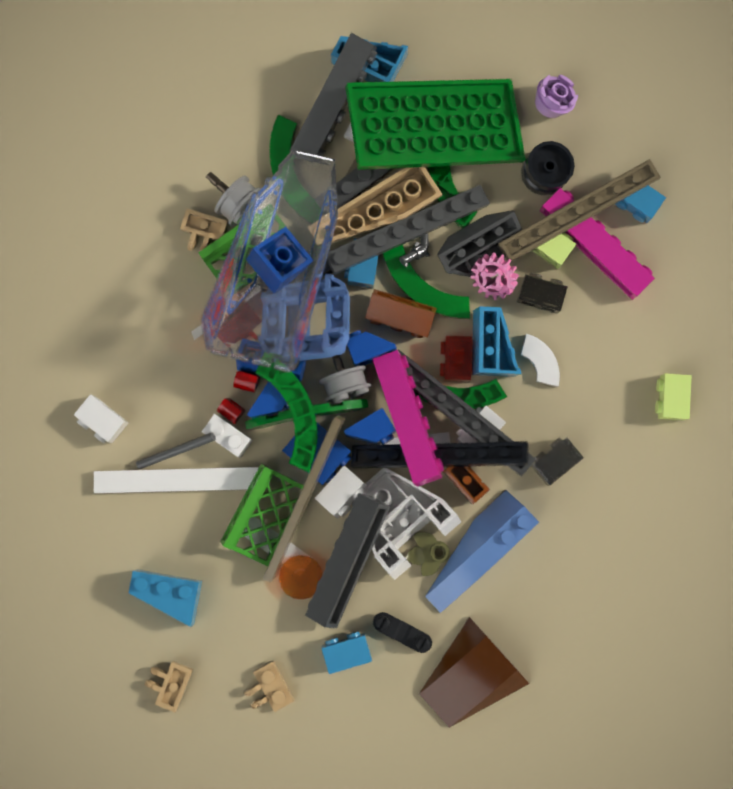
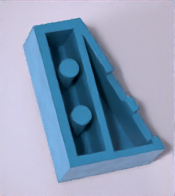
[331,36,408,82]
[472,306,522,377]
[129,569,202,627]

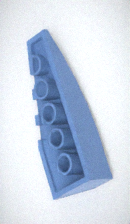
[425,490,539,613]

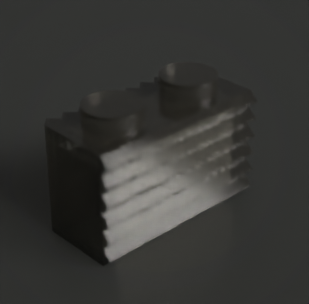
[516,273,568,314]
[531,437,584,486]

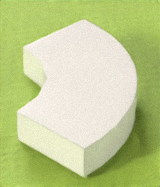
[520,334,560,387]

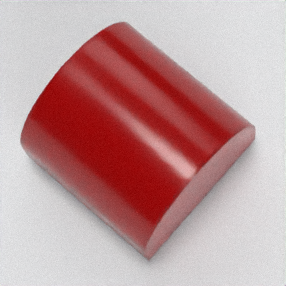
[233,371,260,393]
[217,398,245,424]

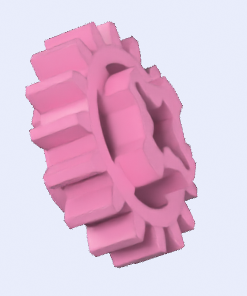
[470,253,519,300]

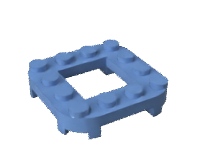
[258,274,350,363]

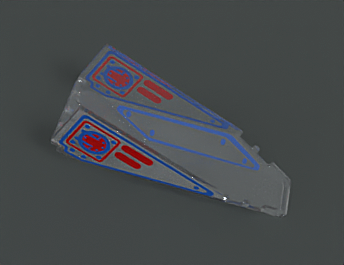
[201,150,338,373]

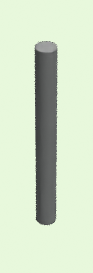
[136,432,216,469]

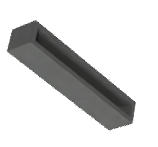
[290,32,378,164]
[305,493,390,628]

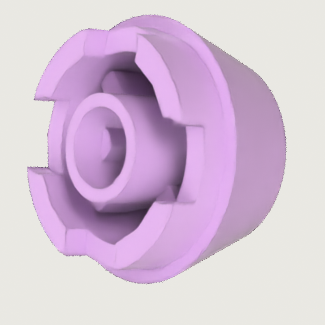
[535,75,578,118]

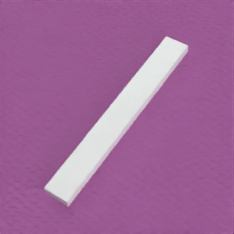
[94,467,270,493]

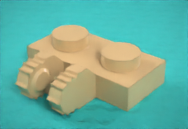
[180,208,229,251]
[144,661,194,713]
[244,661,294,712]

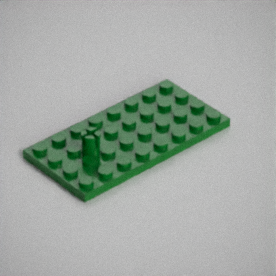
[345,79,526,170]

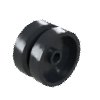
[521,141,575,196]

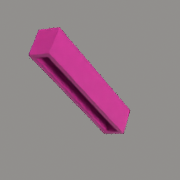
[540,188,655,300]
[373,350,444,487]

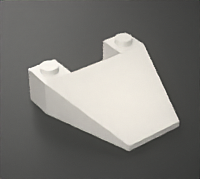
[364,468,461,580]

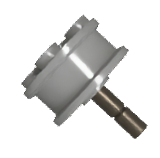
[206,172,264,227]
[319,355,372,405]

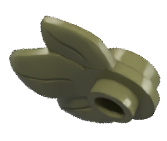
[406,532,450,576]

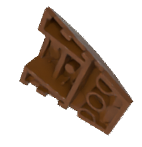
[419,617,530,728]

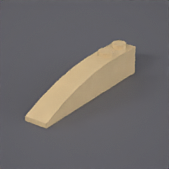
[308,167,443,247]

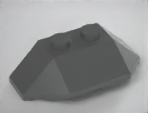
[437,210,522,277]

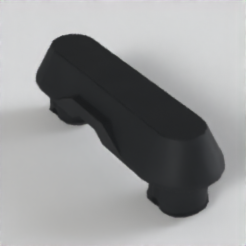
[373,612,432,653]

